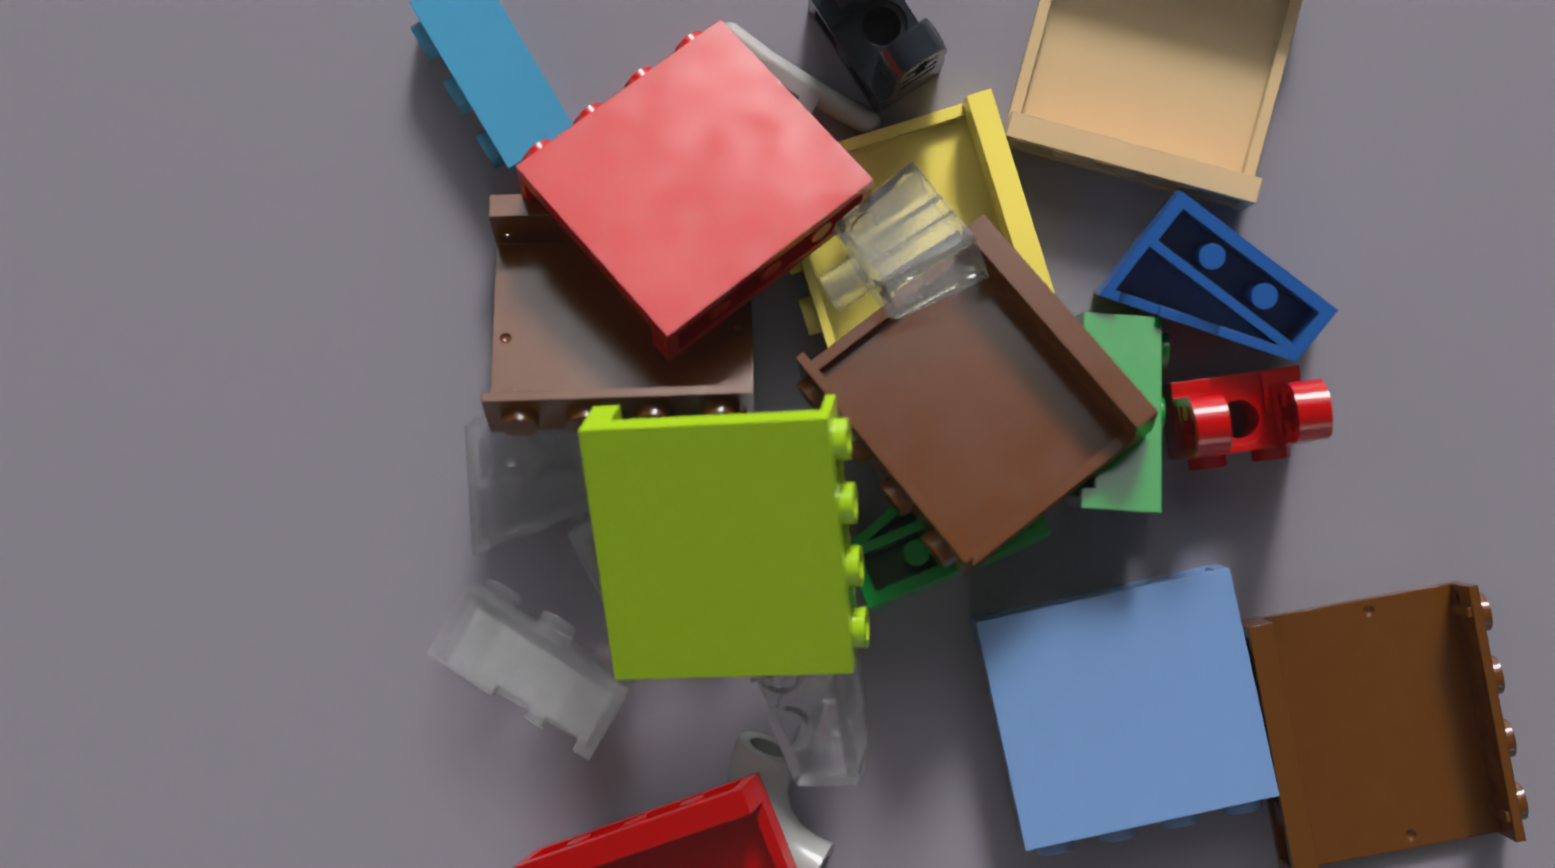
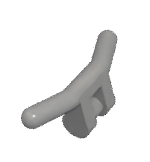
[725,22,881,134]

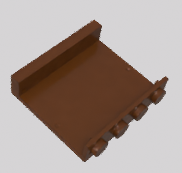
[481,194,754,437]
[1241,581,1529,868]

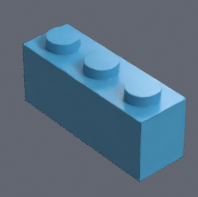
[409,0,573,178]

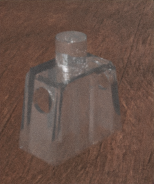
[818,162,989,319]

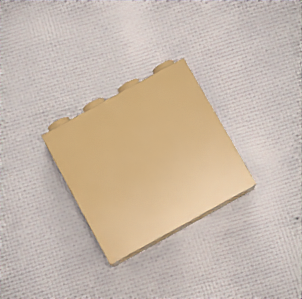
[1004,0,1303,211]

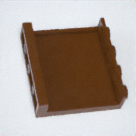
[795,214,1158,577]

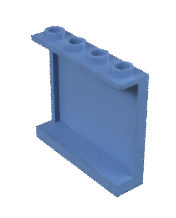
[970,564,1280,856]

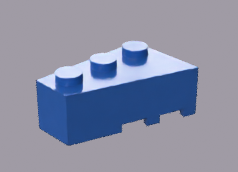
[1094,190,1338,362]

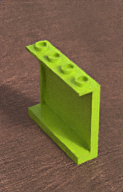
[578,394,870,680]

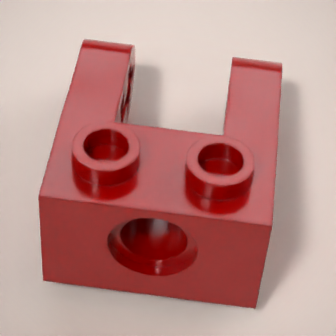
[1162,365,1333,471]

